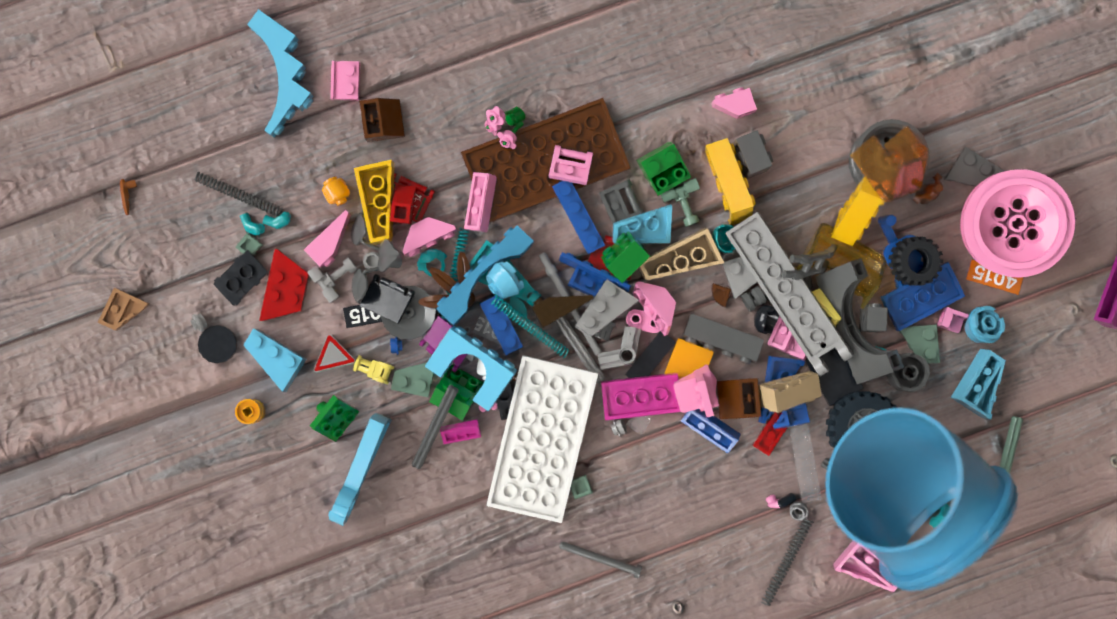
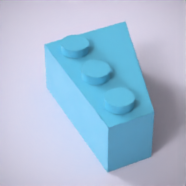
[244,328,307,392]
[951,349,1006,420]

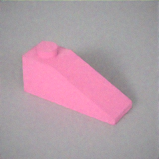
[304,210,351,268]

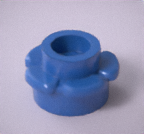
[390,337,402,355]

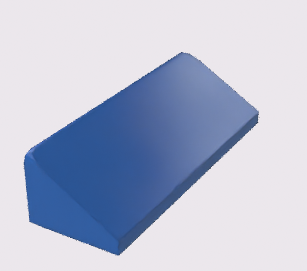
[681,409,741,453]

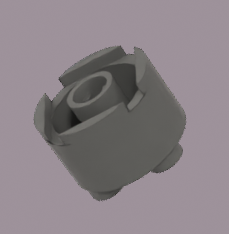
[886,353,930,392]

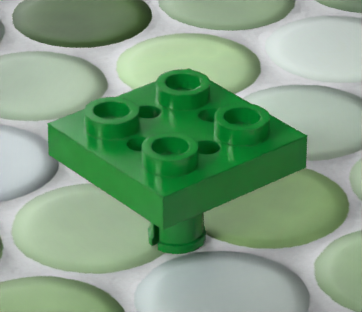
[310,395,359,442]

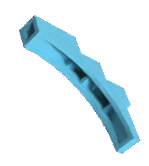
[247,9,313,138]

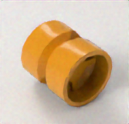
[235,399,265,424]

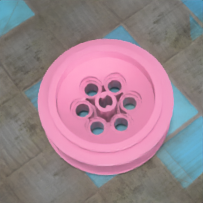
[960,170,1075,277]

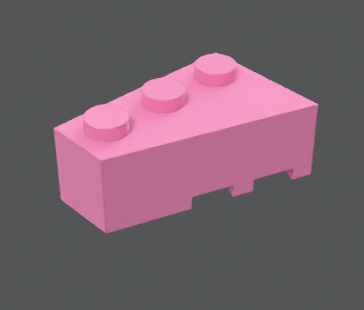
[833,541,898,592]

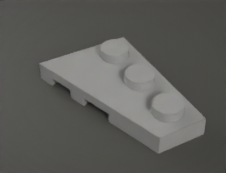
[722,257,757,299]

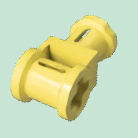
[353,355,394,385]

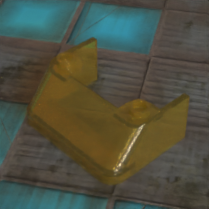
[796,223,887,309]

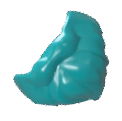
[417,248,447,276]

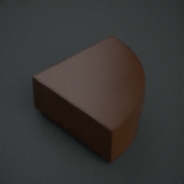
[711,283,731,308]

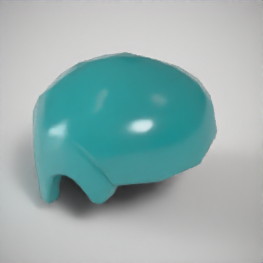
[712,224,735,253]

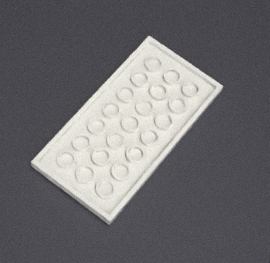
[486,355,598,523]

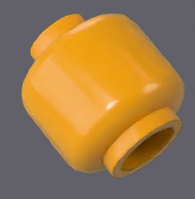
[322,176,350,206]

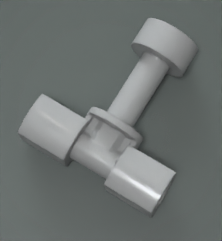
[307,257,357,303]

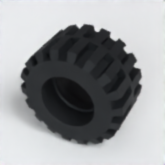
[888,236,944,286]

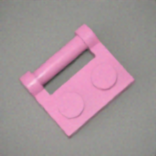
[549,145,593,185]

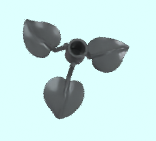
[351,213,402,304]

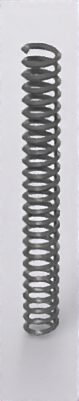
[194,171,283,217]
[761,519,814,606]

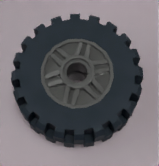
[826,391,897,449]

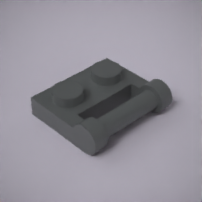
[599,179,645,224]

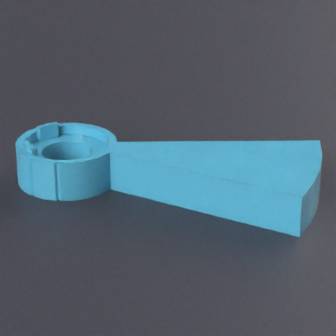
[328,413,392,526]

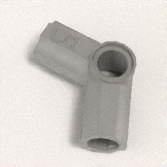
[598,326,641,370]

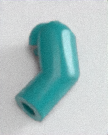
[262,211,291,229]
[240,213,265,236]

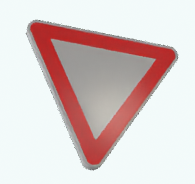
[314,335,356,373]

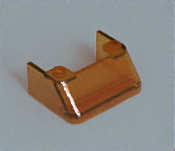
[850,126,928,202]

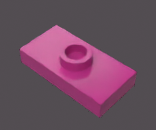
[440,419,481,444]

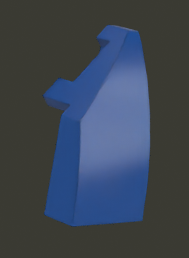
[773,403,811,429]

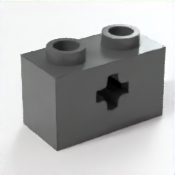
[859,303,888,333]

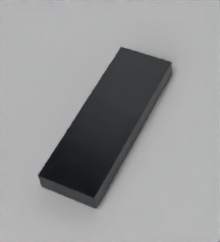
[625,331,676,378]

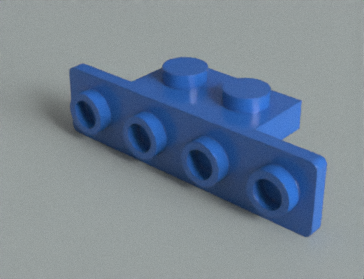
[559,252,631,297]

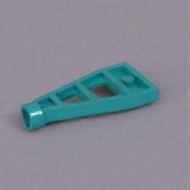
[469,240,541,307]

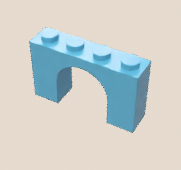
[425,326,518,411]

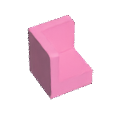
[937,307,969,333]

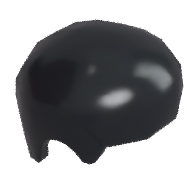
[754,305,779,334]

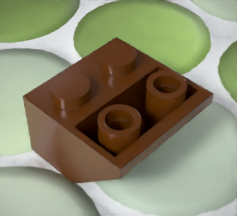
[359,98,405,142]
[717,378,761,419]

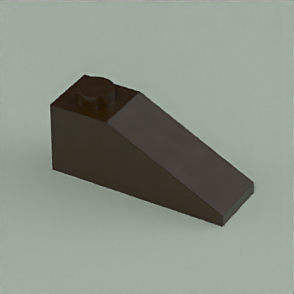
[531,295,594,328]

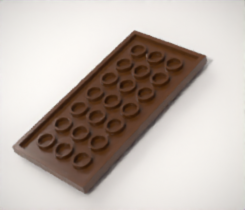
[461,98,631,223]

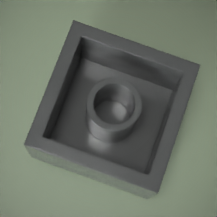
[733,130,773,179]

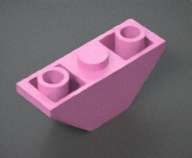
[403,217,457,257]
[633,281,676,336]

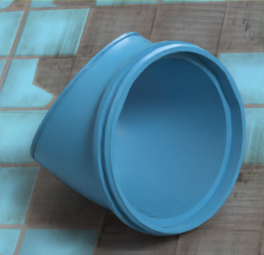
[826,408,1018,591]

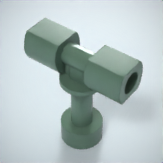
[661,178,700,227]

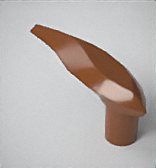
[120,179,137,215]

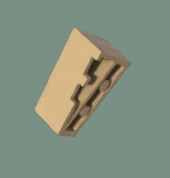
[758,371,822,413]

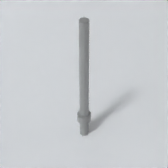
[539,252,602,355]

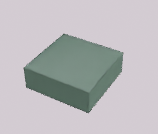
[235,233,263,256]
[570,474,593,499]

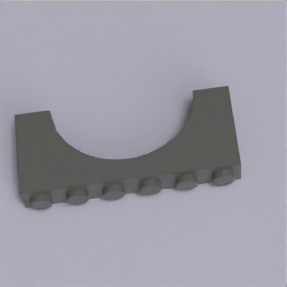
[815,258,904,384]

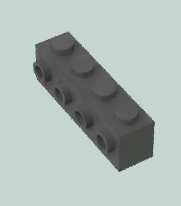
[682,313,764,365]

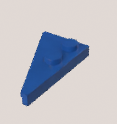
[759,356,805,423]

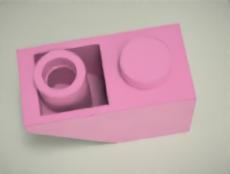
[711,87,757,119]

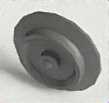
[381,286,436,340]

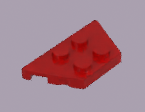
[259,249,309,321]

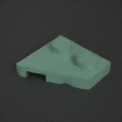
[899,324,940,364]
[391,362,434,397]

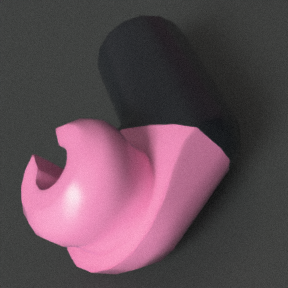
[766,493,796,508]

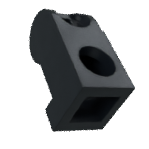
[496,382,513,420]

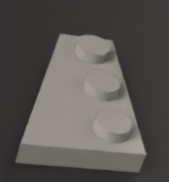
[575,279,639,337]

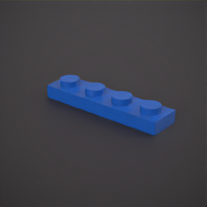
[552,181,605,254]

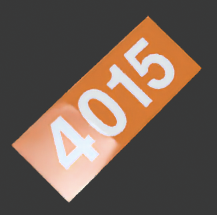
[966,260,1024,295]

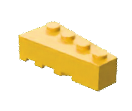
[705,138,756,226]
[354,160,395,245]
[831,177,887,246]

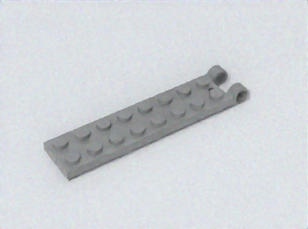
[726,211,854,376]

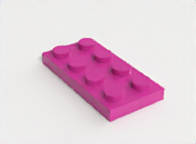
[601,373,681,420]

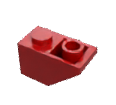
[390,184,416,225]

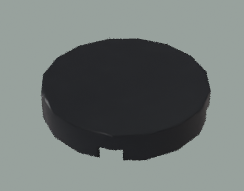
[198,325,237,364]

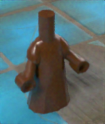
[912,172,943,204]

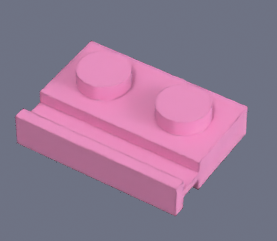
[330,61,360,100]

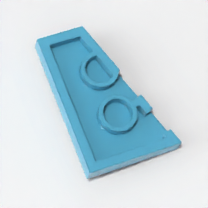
[613,204,672,243]

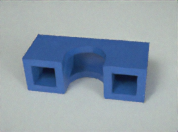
[480,296,523,356]

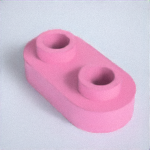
[626,309,659,333]

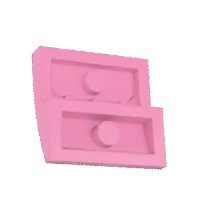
[767,316,807,361]

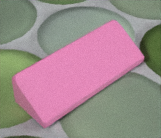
[464,172,497,232]

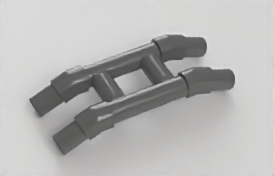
[782,244,837,280]

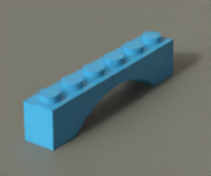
[437,225,534,326]

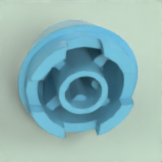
[486,260,524,299]
[965,306,1005,343]

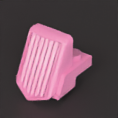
[673,364,719,418]

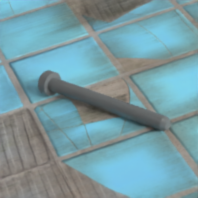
[559,542,642,579]

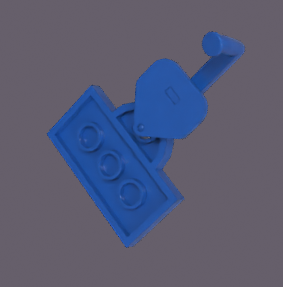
[878,215,965,331]

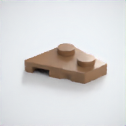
[98,288,150,331]

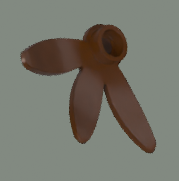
[419,252,475,308]

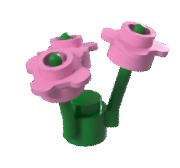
[485,106,525,149]

